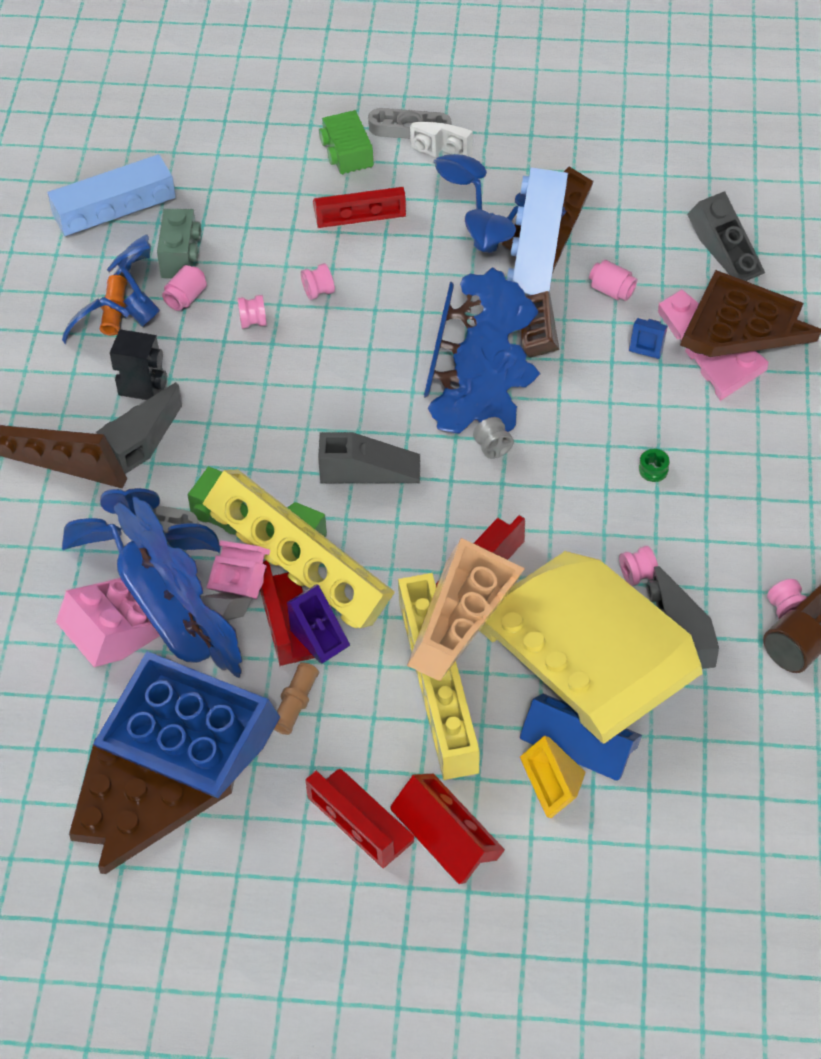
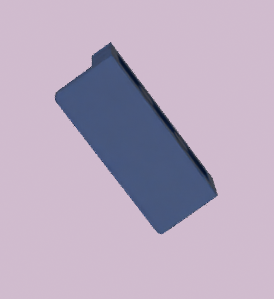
[520,693,642,781]

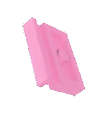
[207,540,270,599]

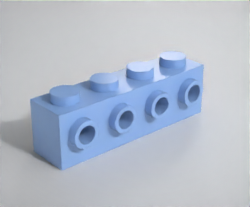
[47,154,176,237]
[507,168,568,297]

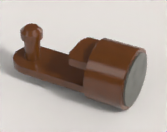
[763,585,821,673]

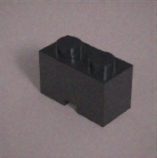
[109,329,167,400]

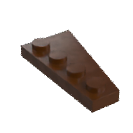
[501,166,594,274]
[0,425,127,489]

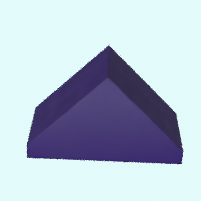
[287,584,350,664]

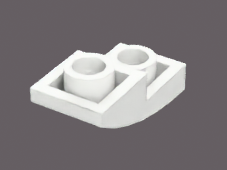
[410,122,473,157]

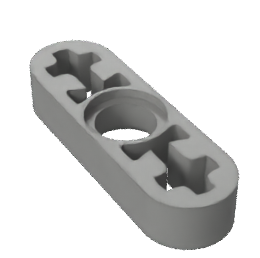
[368,108,452,139]

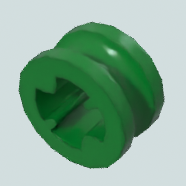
[639,449,670,482]

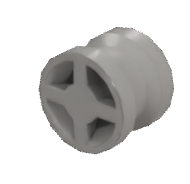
[473,417,514,459]

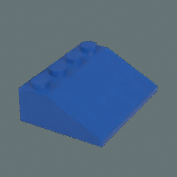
[93,651,280,798]

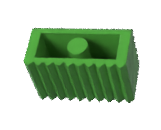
[319,110,374,175]

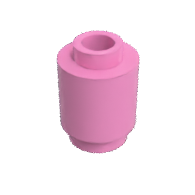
[589,259,638,301]
[162,265,207,311]

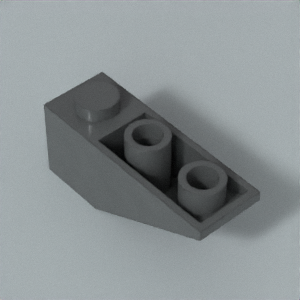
[687,191,765,281]
[96,382,182,474]
[318,432,420,483]
[648,566,719,669]

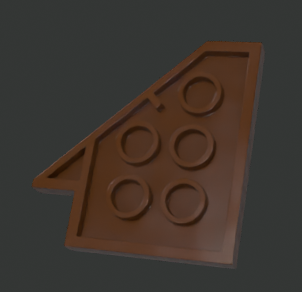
[680,270,821,357]
[69,738,235,874]

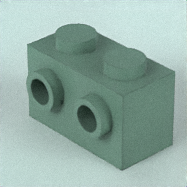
[157,209,201,278]

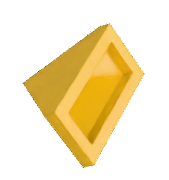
[520,736,586,818]

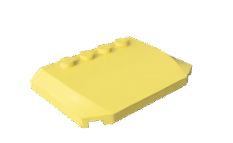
[479,551,702,744]

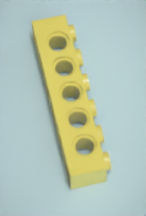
[202,469,395,629]
[398,573,480,780]

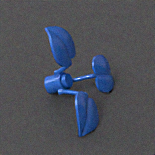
[433,154,566,253]
[62,234,160,344]
[62,488,220,554]

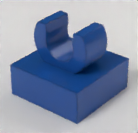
[629,318,668,359]

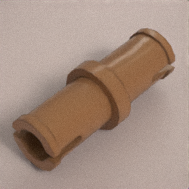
[274,662,319,735]

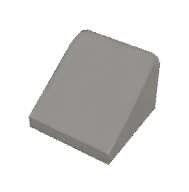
[201,593,252,620]

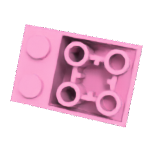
[56,578,160,667]

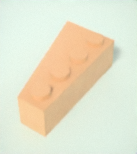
[407,538,525,681]

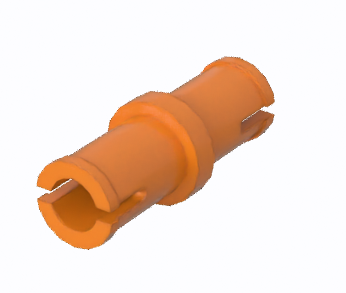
[99,275,127,336]

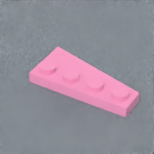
[658,289,769,401]

